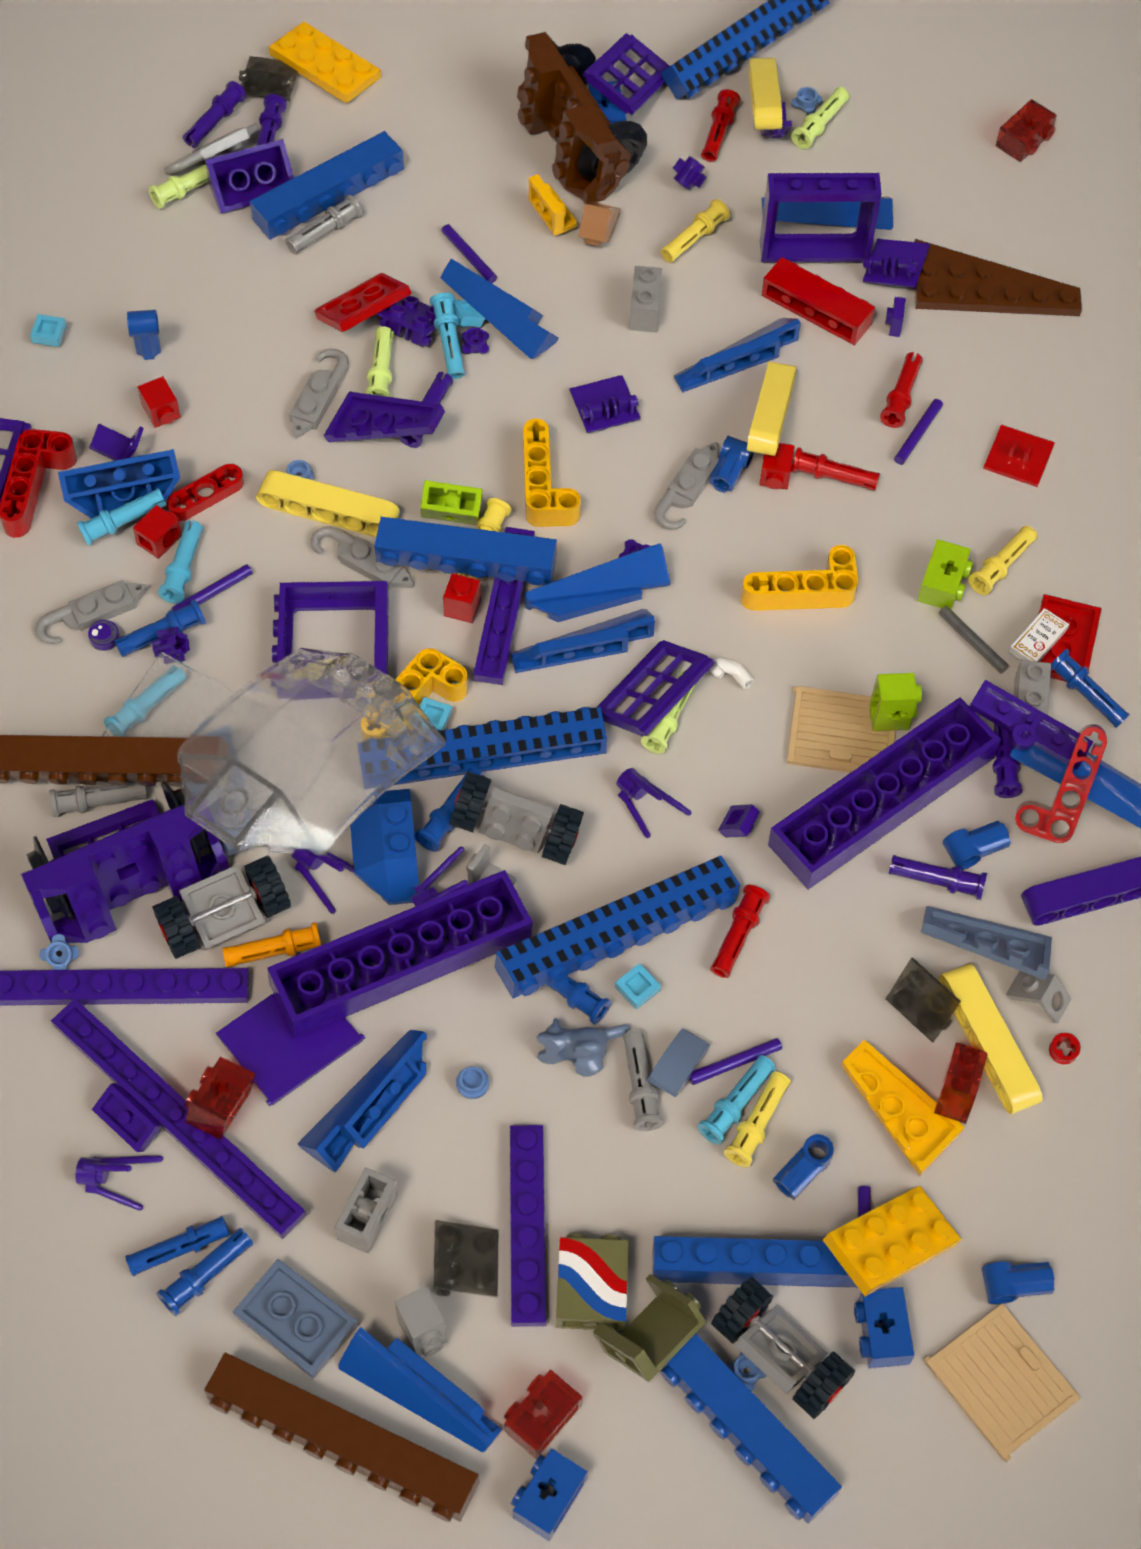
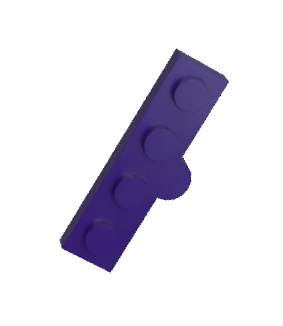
[968,680,1094,770]

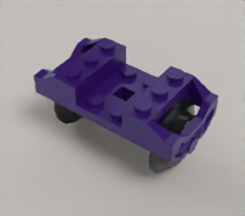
[21,781,229,943]

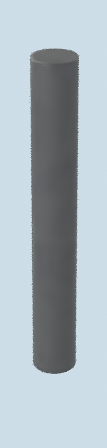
[938,606,1009,674]

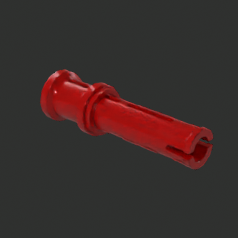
[701,89,741,162]
[880,352,923,428]
[791,447,880,491]
[710,884,771,978]

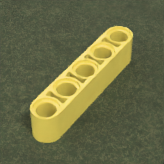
[749,57,782,130]
[747,361,797,456]
[256,470,400,537]
[939,963,1042,1114]

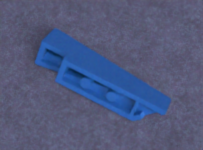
[761,196,893,230]
[441,258,559,359]
[674,318,801,392]
[525,543,670,622]
[511,609,655,673]
[1010,746,1141,828]
[298,1030,427,1172]
[338,1327,502,1452]

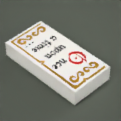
[1009,608,1069,662]

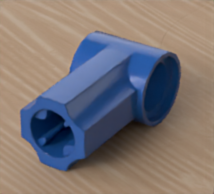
[127,309,161,360]
[709,435,754,493]
[942,821,1011,870]
[773,1134,834,1200]
[981,1261,1055,1305]

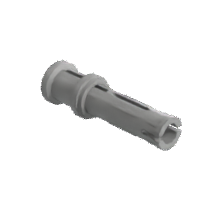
[285,194,363,254]
[49,782,147,817]
[623,1030,663,1131]

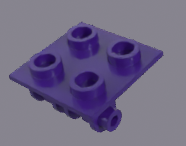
[863,238,930,288]
[378,296,445,348]
[569,375,641,433]

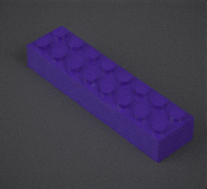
[768,697,1001,890]
[267,870,533,1038]

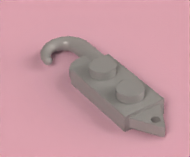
[164,123,259,174]
[289,349,348,438]
[654,442,719,530]
[311,526,413,590]
[35,580,148,644]

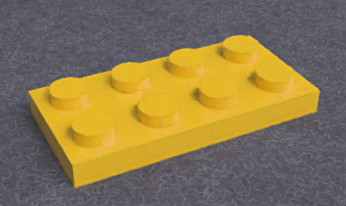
[269,22,381,104]
[823,1185,962,1296]

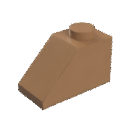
[578,202,621,246]

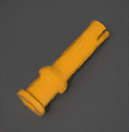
[222,922,322,968]

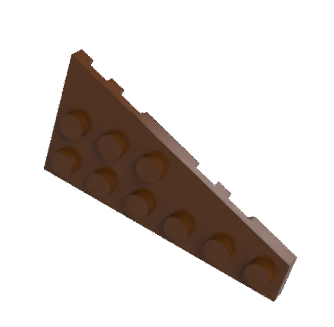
[914,239,1082,316]

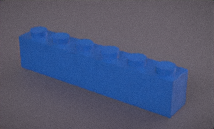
[250,131,404,240]
[374,516,557,585]
[652,1236,857,1288]
[660,1334,842,1524]

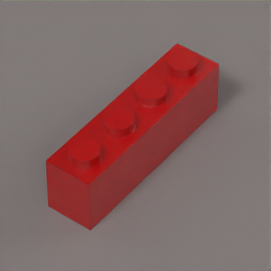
[761,257,875,346]

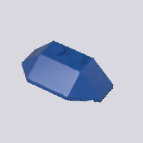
[58,449,180,519]
[349,789,419,905]

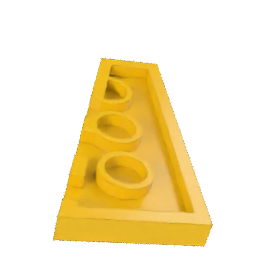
[841,1040,965,1177]

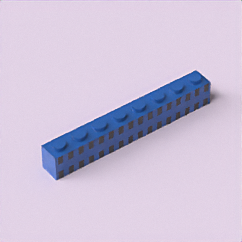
[660,0,830,100]
[357,707,607,790]
[495,855,740,999]

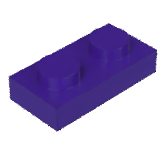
[92,1083,163,1152]

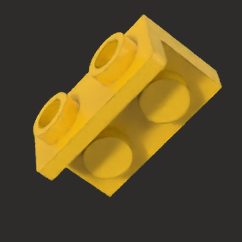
[528,174,577,236]

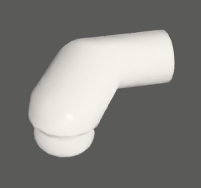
[710,657,755,689]

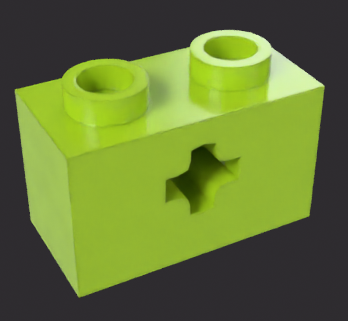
[420,480,483,525]
[917,539,973,610]
[869,673,922,731]

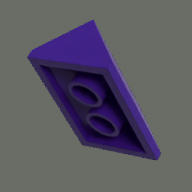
[205,139,294,213]

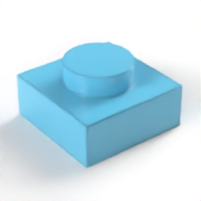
[453,300,485,327]
[30,314,67,347]
[413,697,453,732]
[615,963,661,1010]

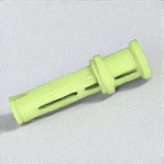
[791,87,850,149]
[148,165,209,209]
[365,326,394,397]
[641,670,696,754]

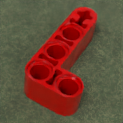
[0,429,77,538]
[1015,724,1107,843]

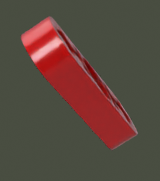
[167,464,244,521]

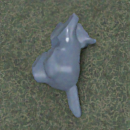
[537,1018,630,1077]

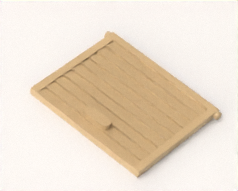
[787,686,895,773]
[923,1303,1081,1462]

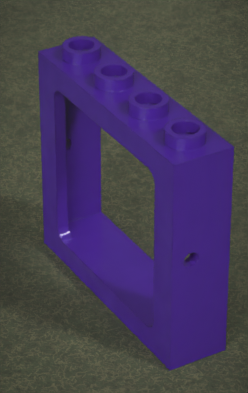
[760,173,882,262]
[271,581,389,701]

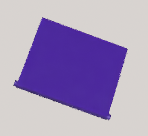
[216,993,365,1106]

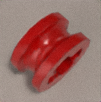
[1048,1033,1081,1065]

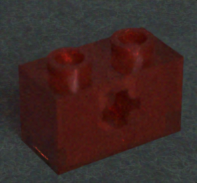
[996,99,1057,162]
[934,1042,988,1124]
[184,1056,256,1140]
[503,1369,583,1460]

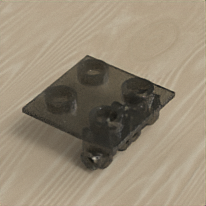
[239,56,298,102]
[885,957,961,1043]
[433,1220,498,1297]

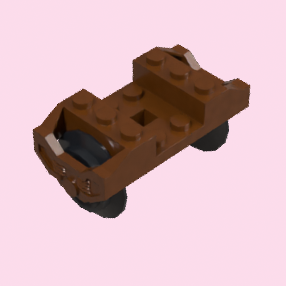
[517,32,647,204]

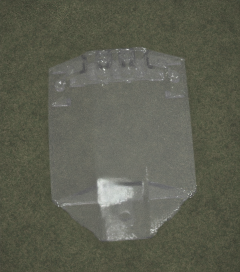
[177,648,446,856]

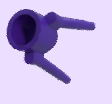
[616,768,692,838]
[292,838,354,914]
[410,846,468,907]
[75,1155,163,1211]

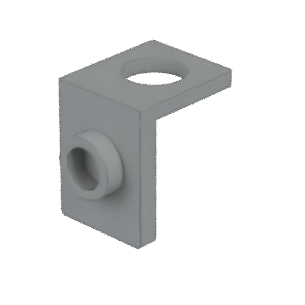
[466,844,516,885]
[1006,971,1071,1023]

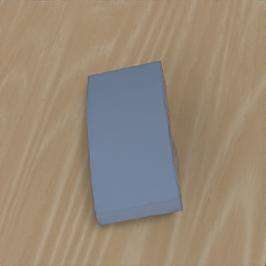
[647,1028,710,1097]

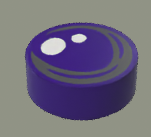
[88,620,120,651]

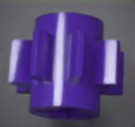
[673,156,707,190]
[151,627,190,665]

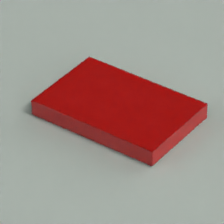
[314,273,411,333]
[1038,594,1102,682]

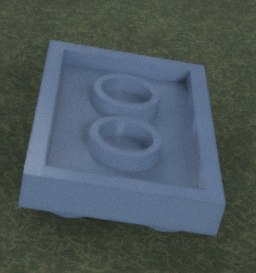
[233,1259,358,1379]

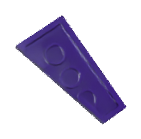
[324,391,445,442]

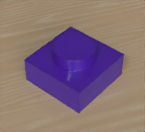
[885,297,906,337]
[718,804,760,838]

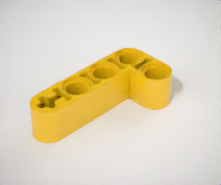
[523,418,581,527]
[741,545,858,611]
[360,648,468,742]

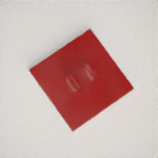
[983,424,1055,487]

